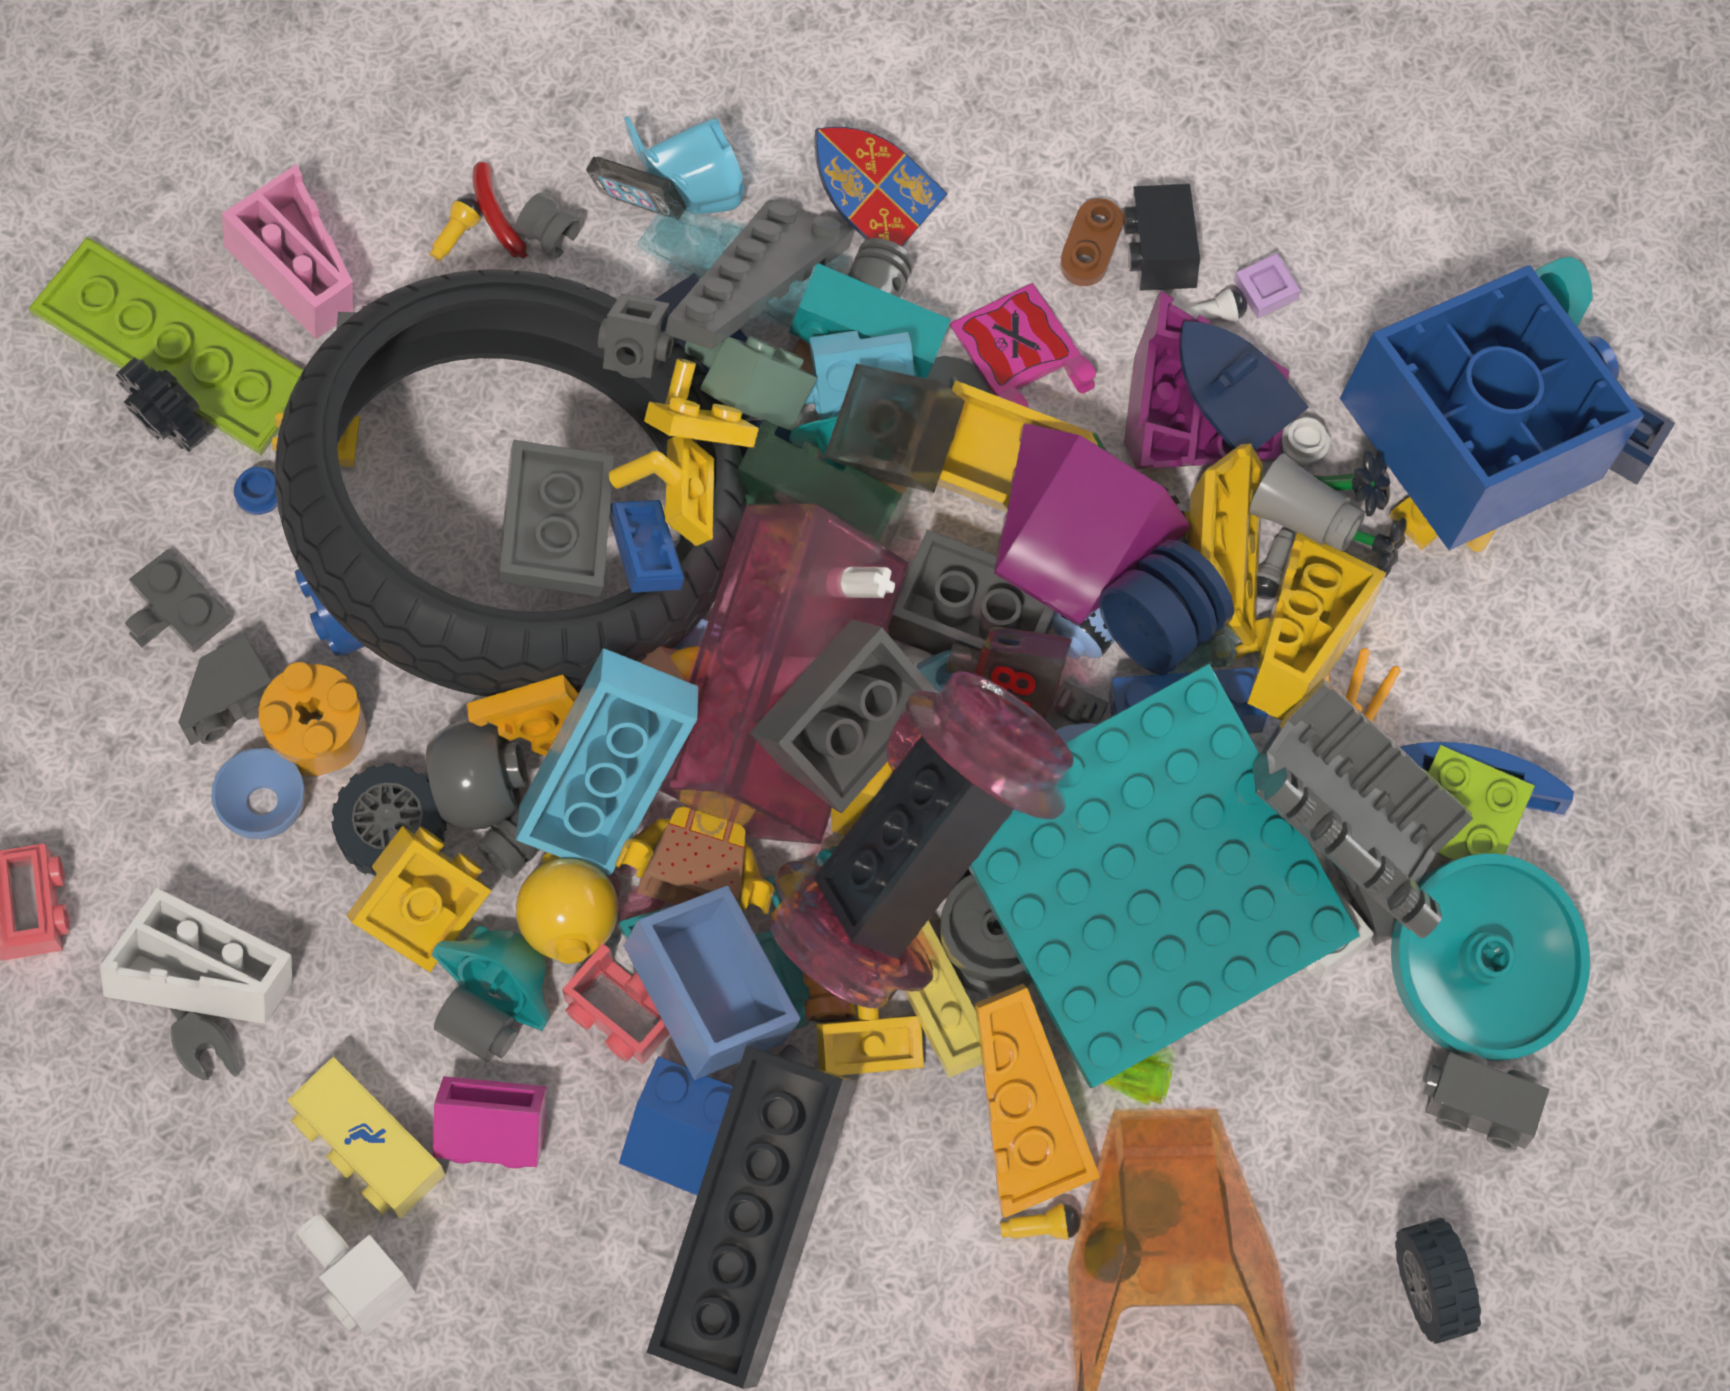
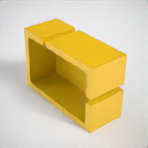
[918,380,1098,513]

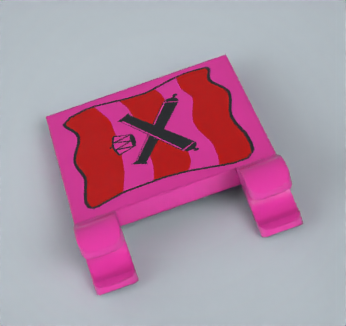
[950,283,1096,408]

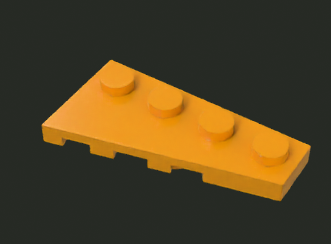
[975,984,1100,1218]

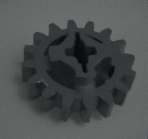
[116,357,207,452]

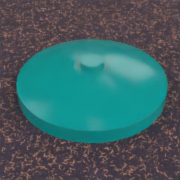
[1391,854,1590,1061]

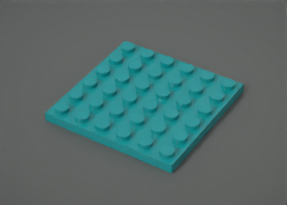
[969,664,1360,1088]

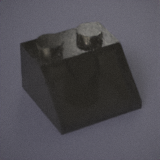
[825,363,965,493]

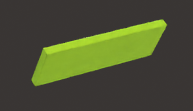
[29,237,304,455]

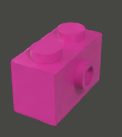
[433,1076,547,1169]

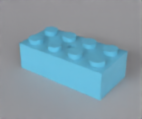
[516,648,698,877]

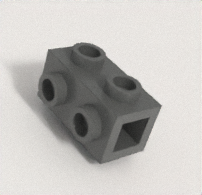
[1422,1052,1550,1150]

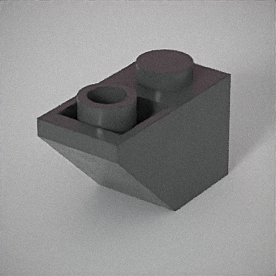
[178,634,272,745]

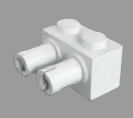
[297,1214,416,1336]

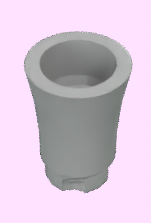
[1249,453,1366,551]

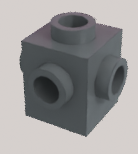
[598,293,674,378]

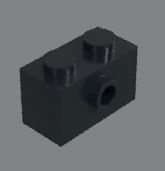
[1123,184,1200,291]

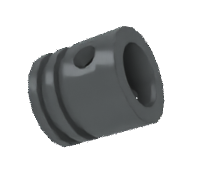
[848,238,914,298]

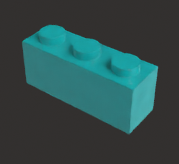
[788,263,951,389]

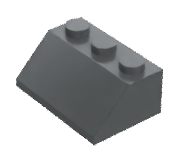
[888,530,1056,686]
[750,619,943,813]

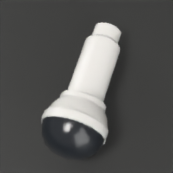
[1183,288,1247,322]

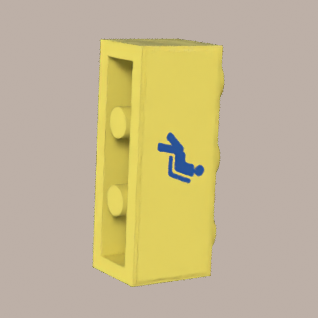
[287,1056,446,1219]

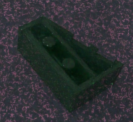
[738,419,904,565]

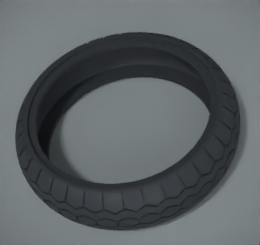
[275,269,746,697]

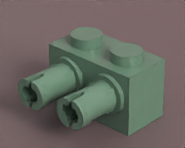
[685,335,817,430]

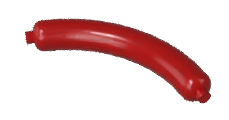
[472,162,528,260]

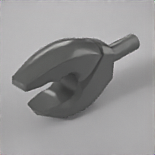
[169,1008,240,1080]

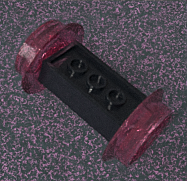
[769,671,1074,1008]

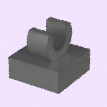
[1041,681,1109,732]

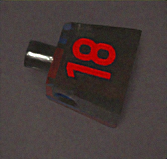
[945,627,1072,743]

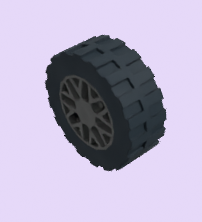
[331,763,447,877]
[1395,1217,1481,1344]

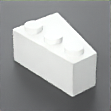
[100,888,292,1024]

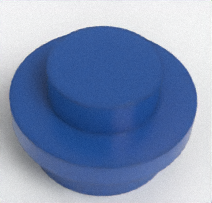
[234,467,278,515]

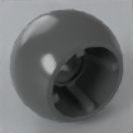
[426,720,528,830]

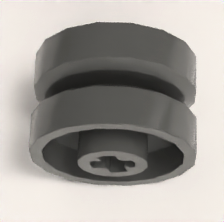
[939,875,1031,996]

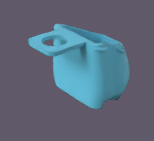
[624,116,745,214]

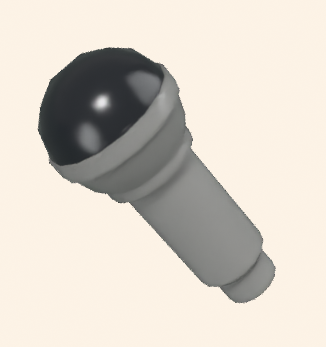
[1257,530,1294,600]

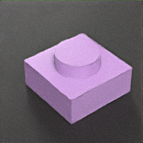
[1234,253,1301,319]

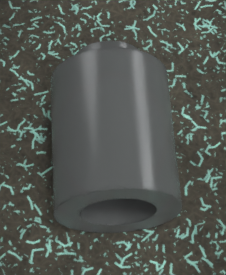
[433,986,517,1062]

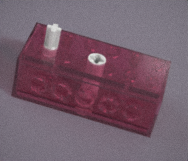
[659,504,909,844]

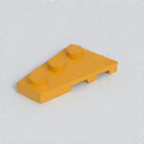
[466,675,579,757]

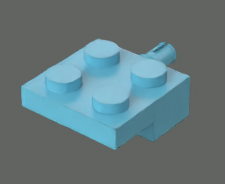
[804,330,920,430]

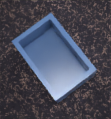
[623,885,800,1080]

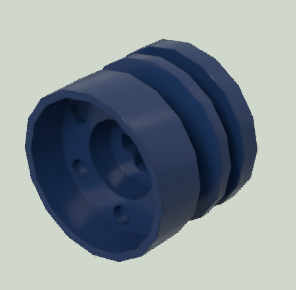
[1098,539,1234,675]

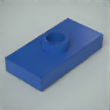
[609,500,684,593]

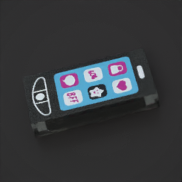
[586,156,686,221]

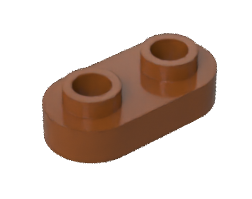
[1060,198,1123,286]

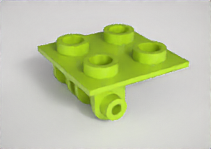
[1428,745,1535,860]

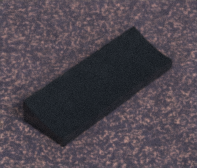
[646,1046,857,1389]

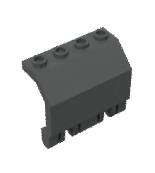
[1253,678,1473,938]

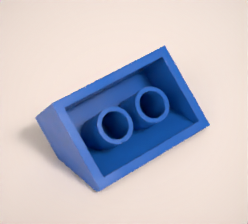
[619,1056,733,1196]

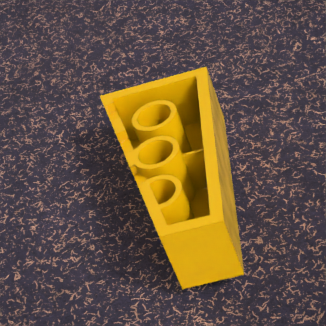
[1247,532,1386,721]

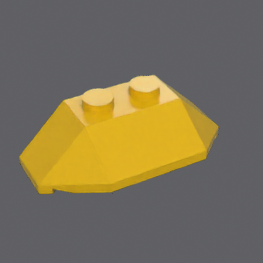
[1185,444,1263,645]

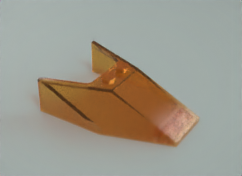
[1067,1109,1295,1391]

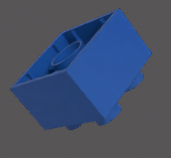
[1339,265,1644,551]

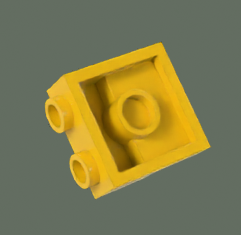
[346,826,492,972]

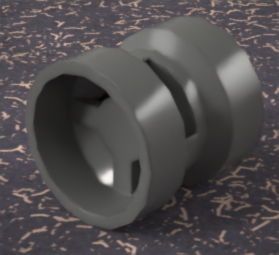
[515,192,582,258]

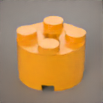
[258,662,367,777]

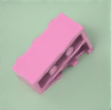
[222,164,353,339]

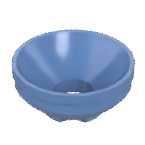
[211,748,305,840]

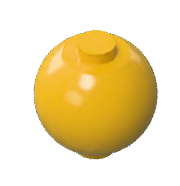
[516,852,619,964]

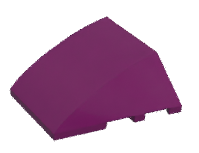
[1124,291,1289,469]
[994,423,1192,626]

